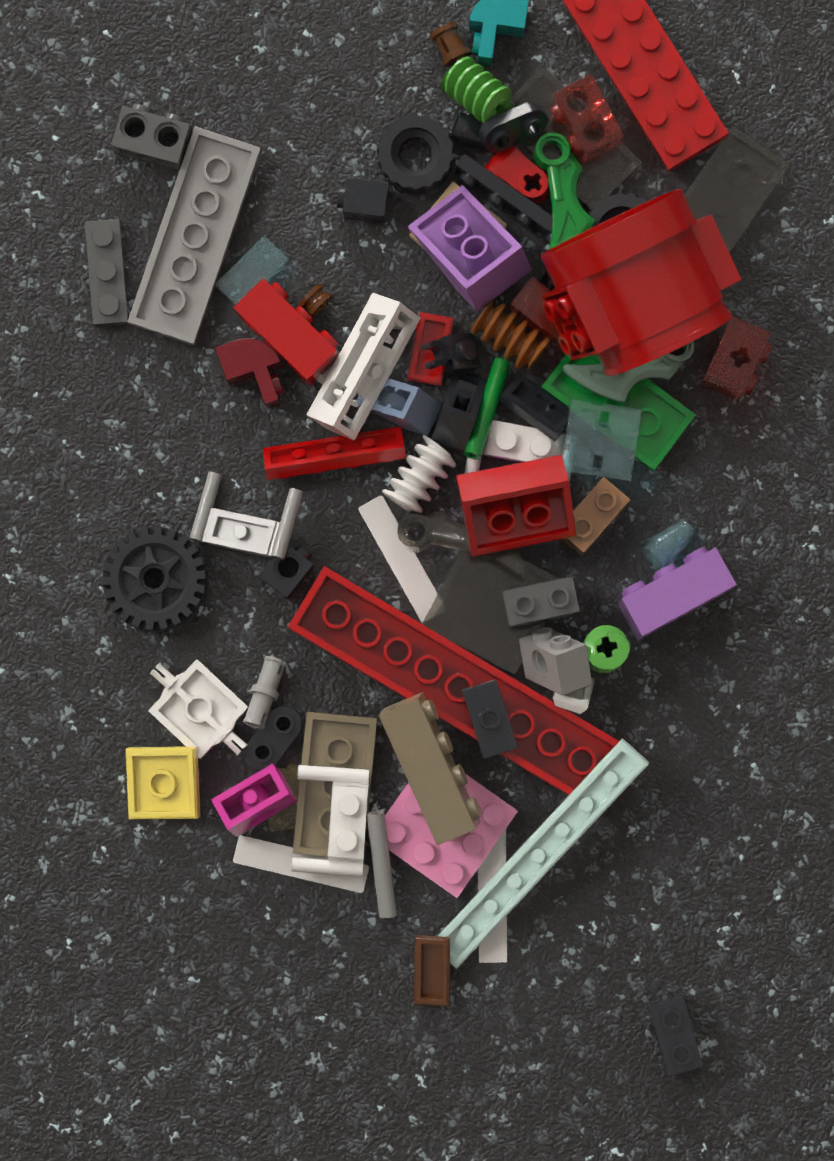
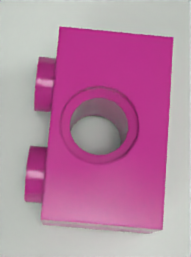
[211,764,297,837]

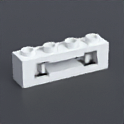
[306,293,421,440]

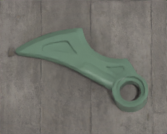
[562,342,694,403]

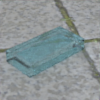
[215,236,289,305]

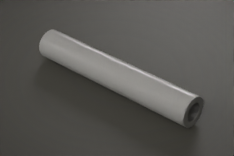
[367,810,397,918]

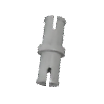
[243,656,287,730]

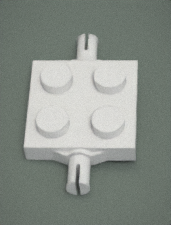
[148,659,248,759]

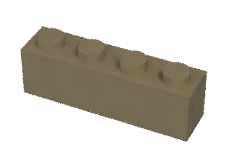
[379,692,482,845]

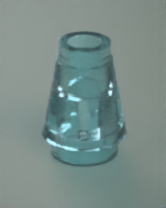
[643,519,695,569]

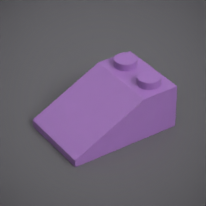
[408,185,532,312]

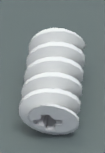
[382,435,456,513]

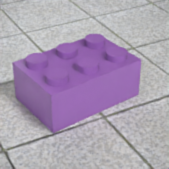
[618,546,737,641]

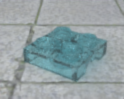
[563,399,642,481]

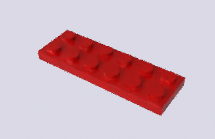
[562,0,729,173]

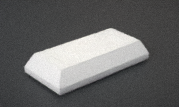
[553,677,595,714]

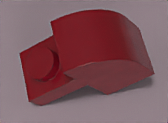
[215,338,283,409]

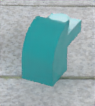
[469,0,529,67]

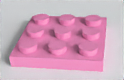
[385,775,518,898]

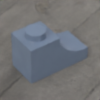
[356,378,442,436]

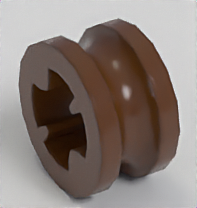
[299,284,333,318]

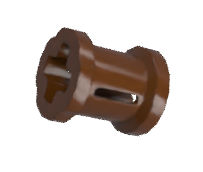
[429,21,472,68]

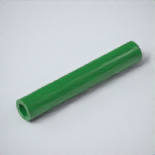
[464,358,511,460]

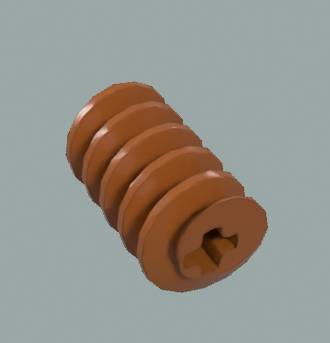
[471,300,550,371]

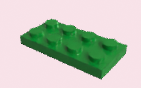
[541,355,696,472]

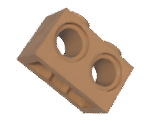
[562,477,630,556]

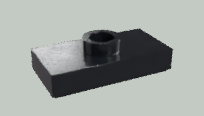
[499,374,577,441]
[462,680,518,759]

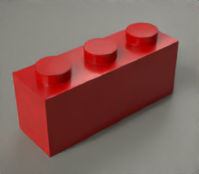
[233,278,339,387]

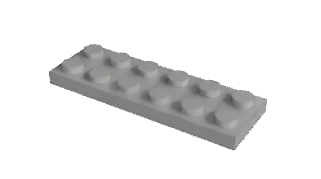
[127,126,261,346]

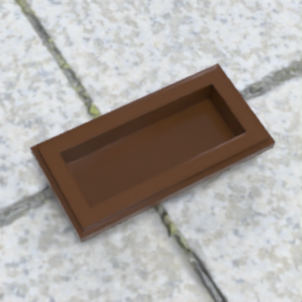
[414,935,451,1007]

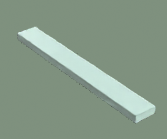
[438,738,649,969]

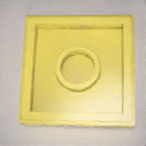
[126,746,201,819]

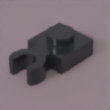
[421,333,481,373]

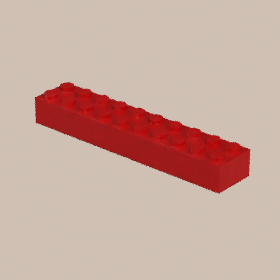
[288,566,619,796]

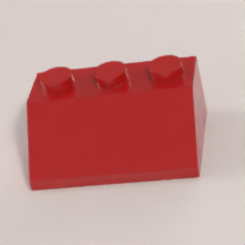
[456,455,577,556]

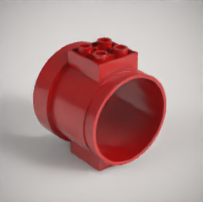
[541,188,742,377]

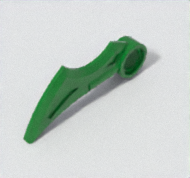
[534,132,595,268]

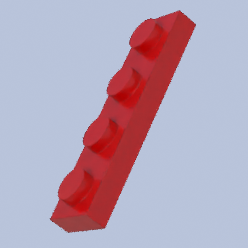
[263,426,406,480]

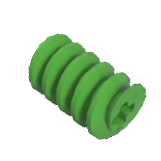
[441,56,514,123]
[583,625,630,673]

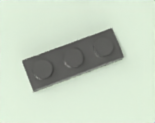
[85,219,129,327]

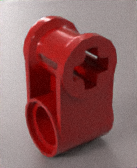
[484,146,548,205]

